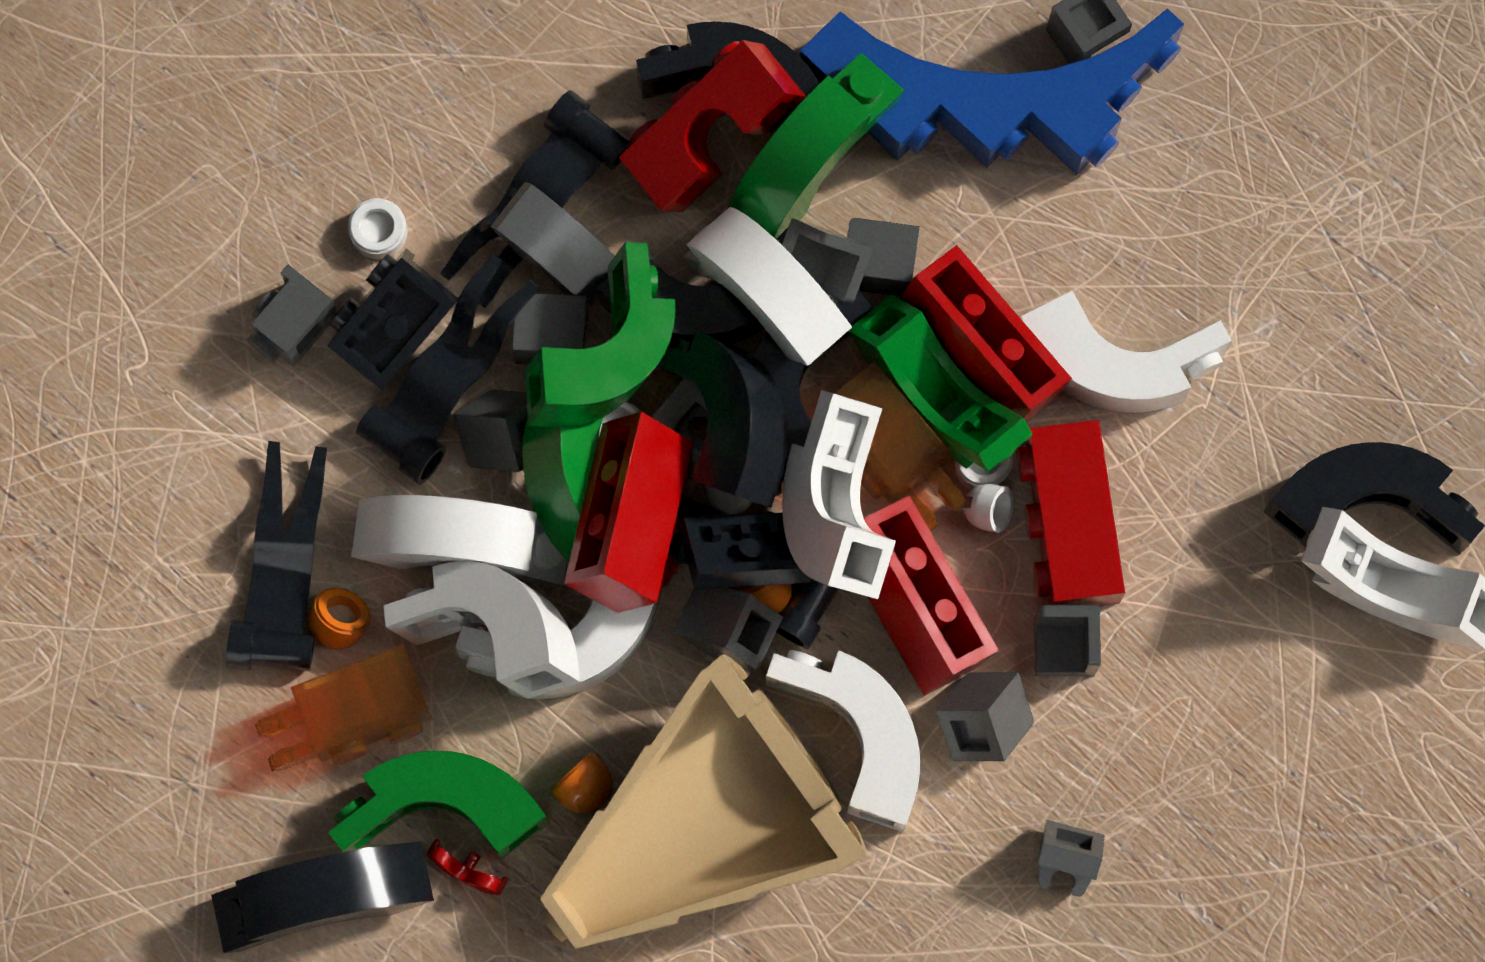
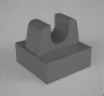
[1037,820,1105,897]

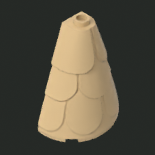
[540,654,866,949]

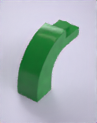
[727,53,904,239]
[525,242,675,427]
[848,294,1033,471]
[522,416,604,563]
[328,750,549,860]

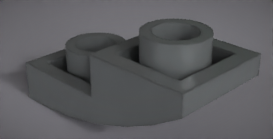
[490,182,615,304]

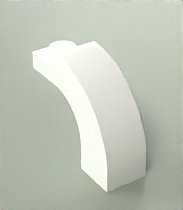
[682,207,852,366]
[1020,291,1232,413]
[782,390,896,599]
[351,495,567,587]
[1302,507,1485,650]
[383,561,580,699]
[455,591,661,700]
[766,650,920,833]

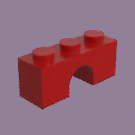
[619,40,806,212]

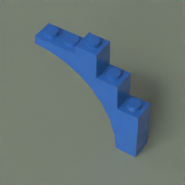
[800,9,1184,175]

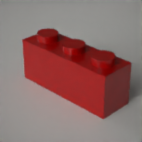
[899,245,1072,423]
[564,412,693,613]
[1016,420,1126,606]
[864,495,999,696]

